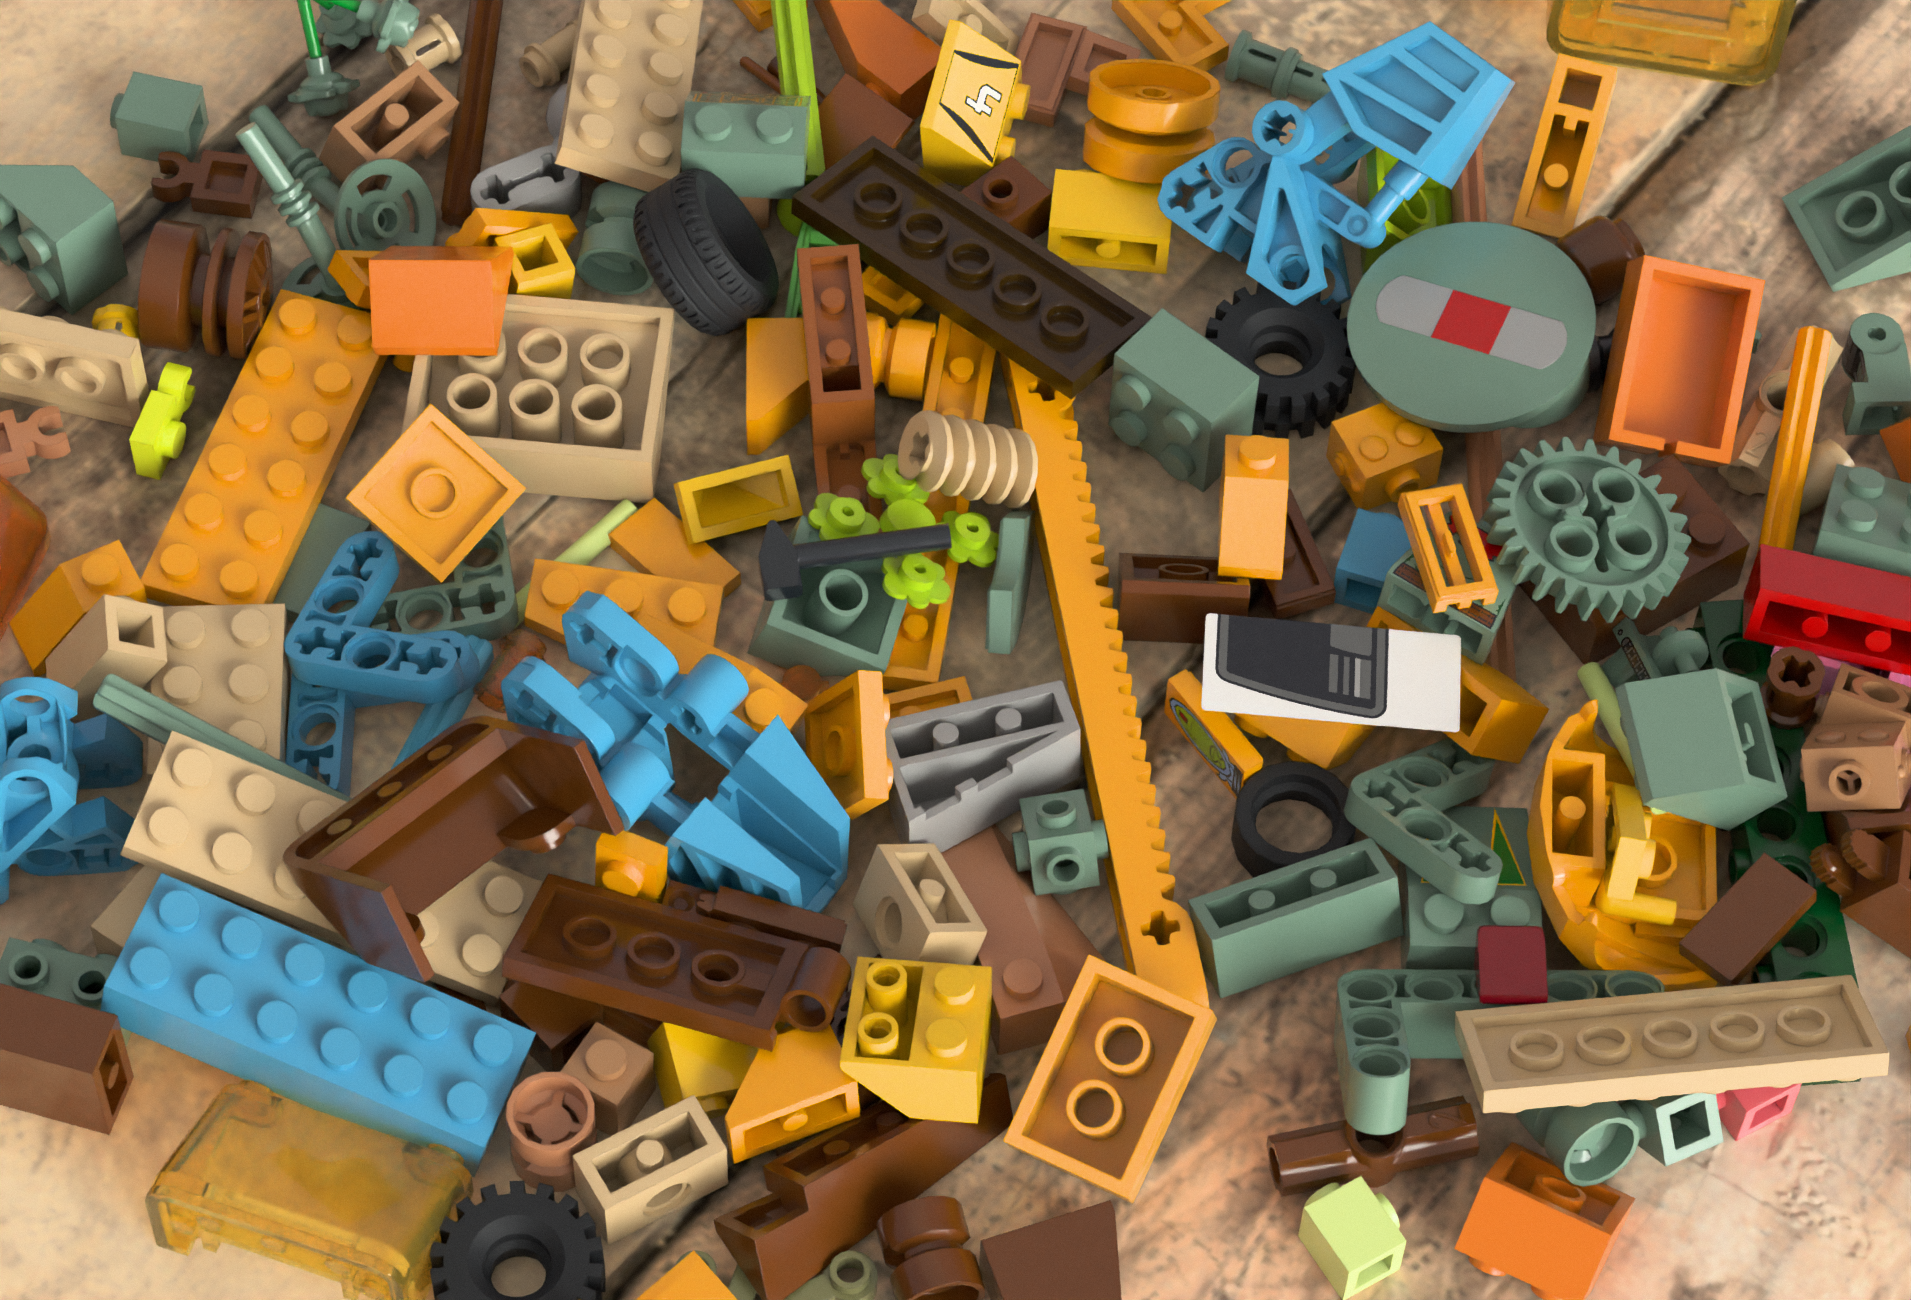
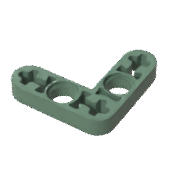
[337,515,519,641]
[1344,738,1503,904]

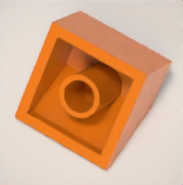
[1454,1142,1636,1300]

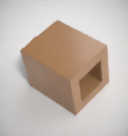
[560,1021,656,1136]

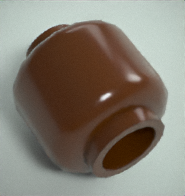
[1555,215,1645,305]

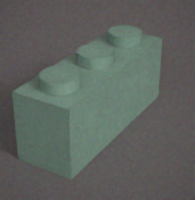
[1188,837,1404,999]

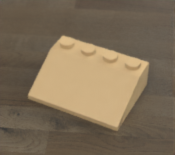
[400,294,675,503]

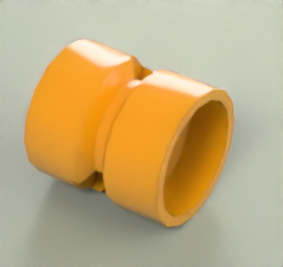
[866,312,936,402]

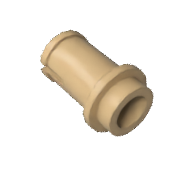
[519,19,578,87]

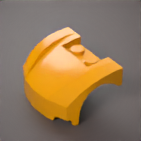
[1527,699,1718,992]

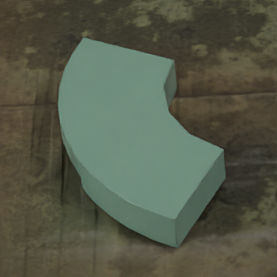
[985,509,1036,654]

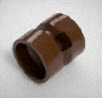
[876,1196,985,1300]

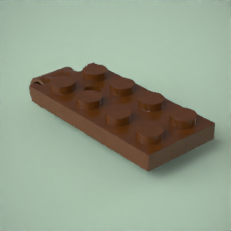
[502,873,852,1052]

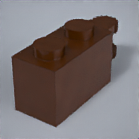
[1809,828,1911,959]

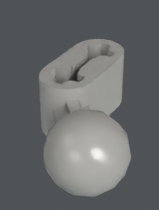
[470,83,582,219]

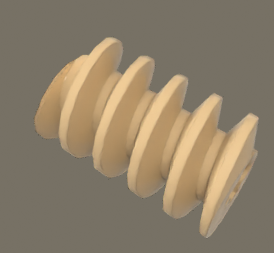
[898,410,1038,509]

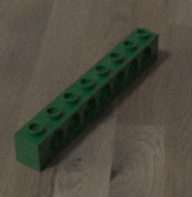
[1685,599,1861,1086]

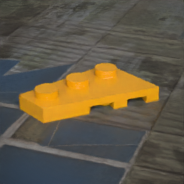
[524,558,724,647]

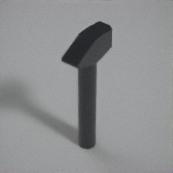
[758,520,952,601]

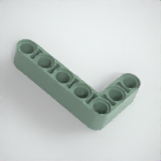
[1334,969,1665,1135]

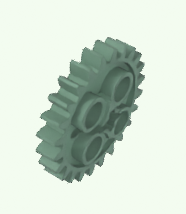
[1483,437,1691,623]

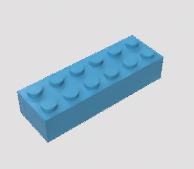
[101,873,536,1177]

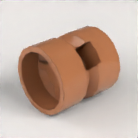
[506,1072,598,1192]

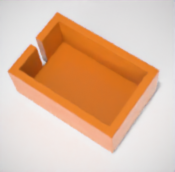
[1593,255,1765,468]

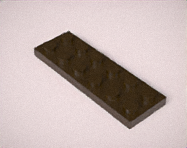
[791,136,1152,399]

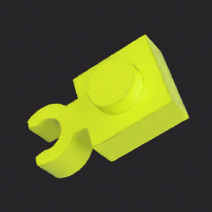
[129,362,196,480]

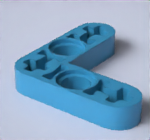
[284,531,464,704]
[285,630,480,796]

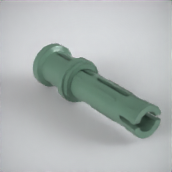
[1224,30,1331,103]

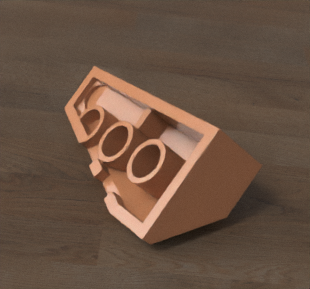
[941,824,1106,1055]

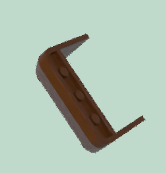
[283,715,625,982]

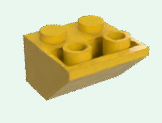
[840,956,993,1124]

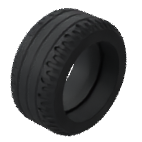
[633,168,779,336]

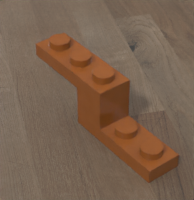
[797,244,883,533]

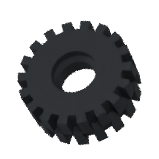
[1205,281,1356,439]
[430,1180,606,1300]

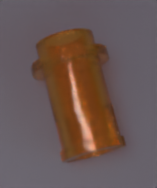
[473,629,547,713]

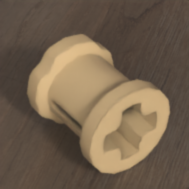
[385,13,462,76]

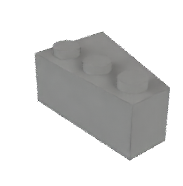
[885,680,1080,853]

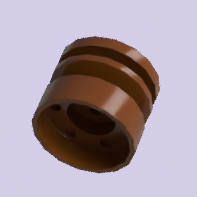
[137,219,274,361]

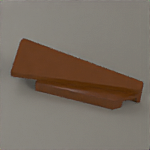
[714,1073,1013,1300]

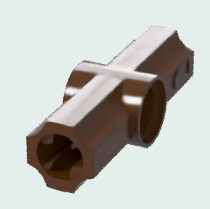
[1266,1095,1480,1197]

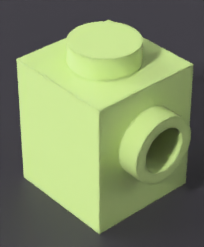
[1298,1176,1406,1300]

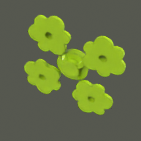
[807,454,999,609]

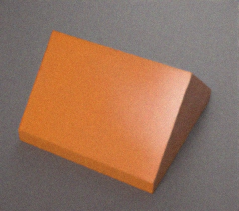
[368,246,514,356]

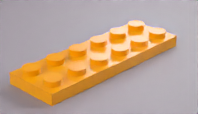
[140,289,388,606]

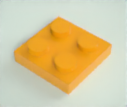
[344,403,526,584]
[804,670,893,821]

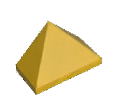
[673,454,803,545]

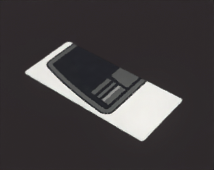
[1201,613,1461,732]

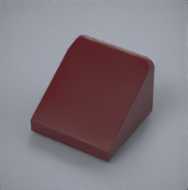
[1474,925,1548,1005]

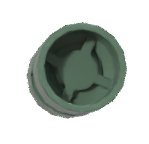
[576,181,653,296]
[1516,1101,1640,1187]

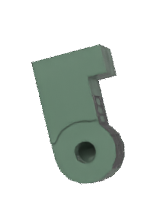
[1841,313,1911,435]

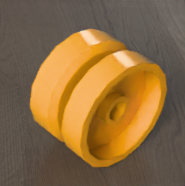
[1082,59,1221,184]

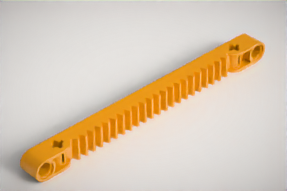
[1000,353,1209,1009]

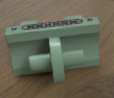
[1601,617,1709,688]

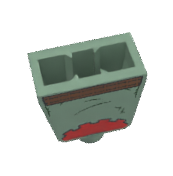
[1377,512,1518,666]

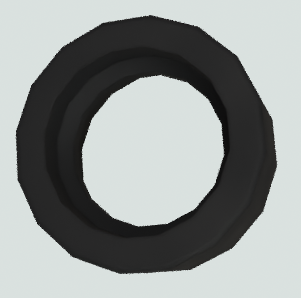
[1231,761,1356,878]

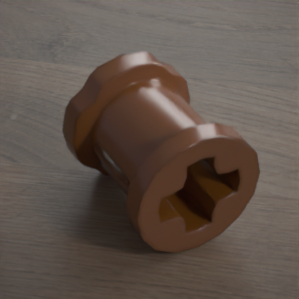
[1760,646,1826,730]

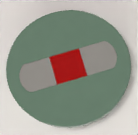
[1347,222,1596,433]

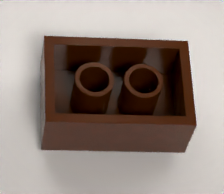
[1518,454,1750,665]

